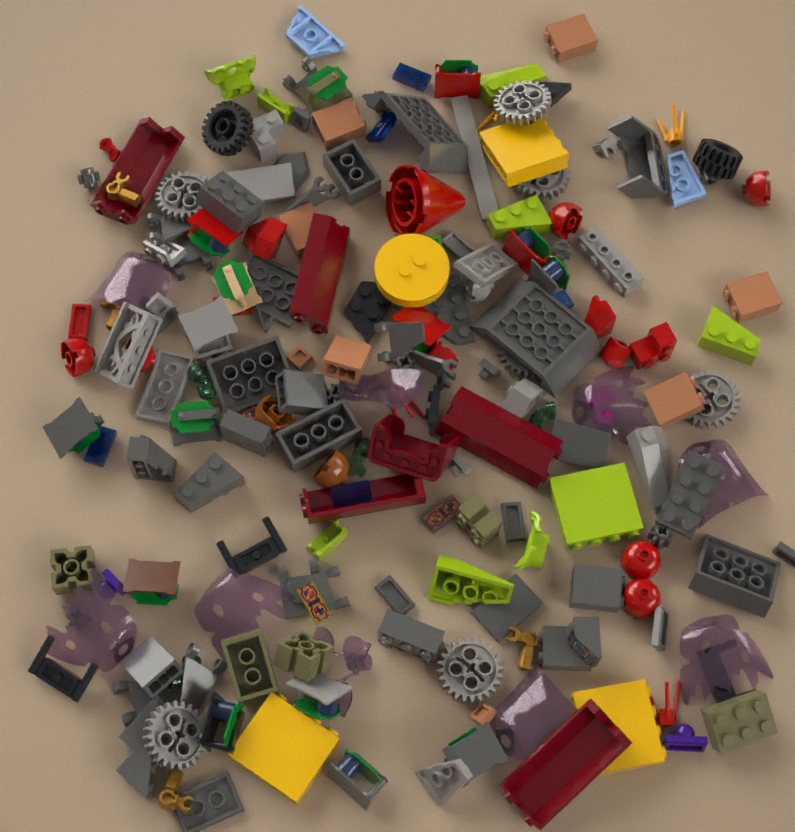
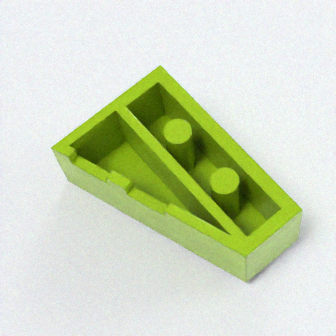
[486,194,552,240]
[698,306,761,365]

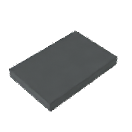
[551,418,612,469]
[471,574,543,642]
[175,771,245,832]

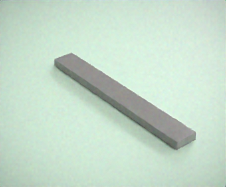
[450,95,498,222]

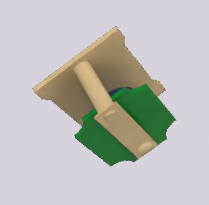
[211,259,263,316]

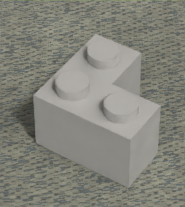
[248,109,285,162]
[499,378,544,419]

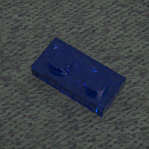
[392,62,431,92]
[365,112,397,143]
[84,426,117,467]
[330,480,373,508]

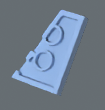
[666,150,707,208]

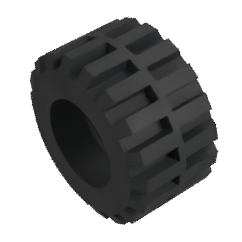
[692,139,743,179]

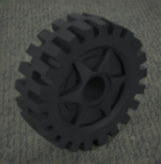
[202,101,254,156]

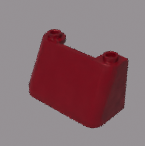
[368,414,461,482]

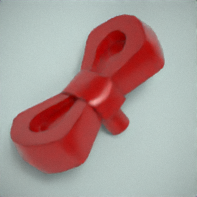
[100,138,121,162]

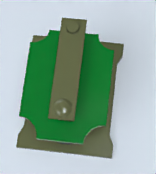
[296,65,353,112]

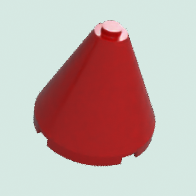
[385,165,466,235]

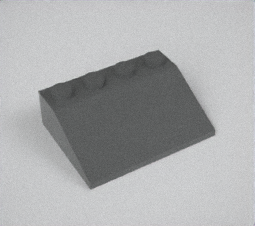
[205,335,290,414]
[688,534,781,618]

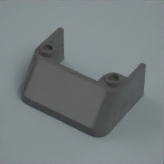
[607,115,668,199]

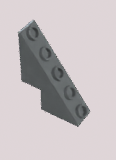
[116,694,164,799]

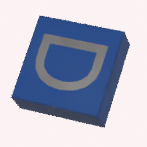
[554,290,574,309]

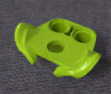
[204,55,256,100]
[514,511,550,570]

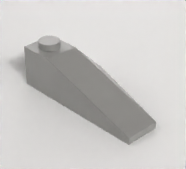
[626,425,670,509]

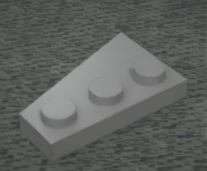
[415,758,473,806]

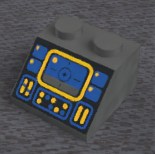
[566,616,602,667]

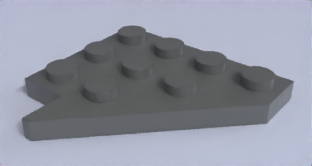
[245,253,299,334]
[393,274,475,346]

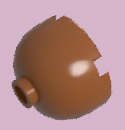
[255,395,294,434]
[313,449,350,488]

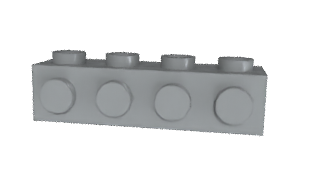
[577,225,644,297]

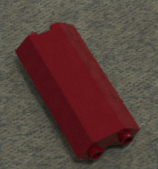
[90,117,185,225]
[289,213,350,334]
[435,386,563,489]
[299,474,426,524]
[499,698,632,831]

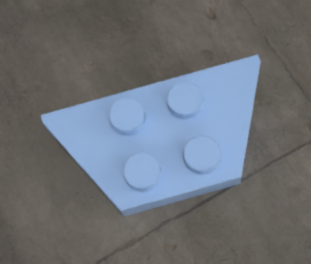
[286,5,346,59]

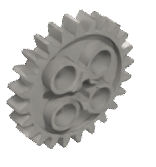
[493,80,552,125]
[514,168,570,201]
[155,170,207,223]
[686,368,741,430]
[437,636,504,704]
[142,701,206,771]

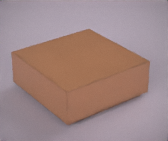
[286,345,313,371]
[469,702,497,726]

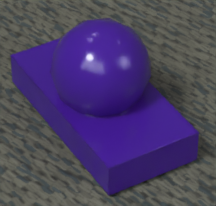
[98,569,126,599]
[662,723,708,752]

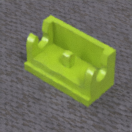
[257,87,295,124]
[306,519,348,563]

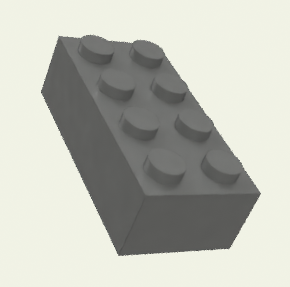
[275,398,362,473]
[656,450,726,539]

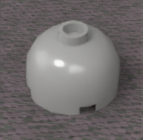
[462,274,494,303]

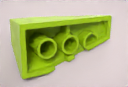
[479,63,547,109]
[427,554,514,605]

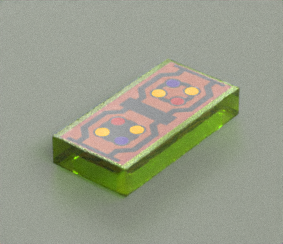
[296,580,333,625]

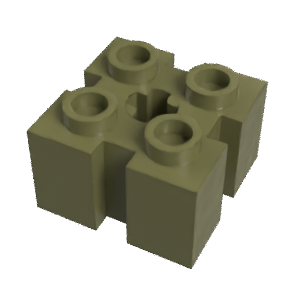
[456,493,502,549]
[50,545,97,595]
[274,630,335,682]

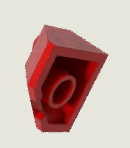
[242,217,288,260]
[584,295,617,339]

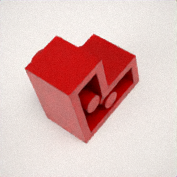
[629,322,677,370]

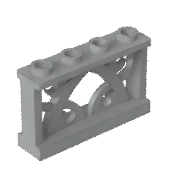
[94,302,163,389]

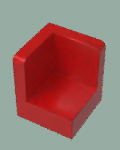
[599,336,632,369]

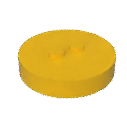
[374,234,450,308]

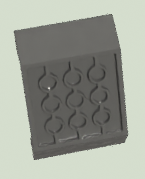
[362,93,468,174]
[469,280,603,398]

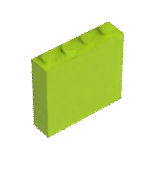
[547,462,644,551]

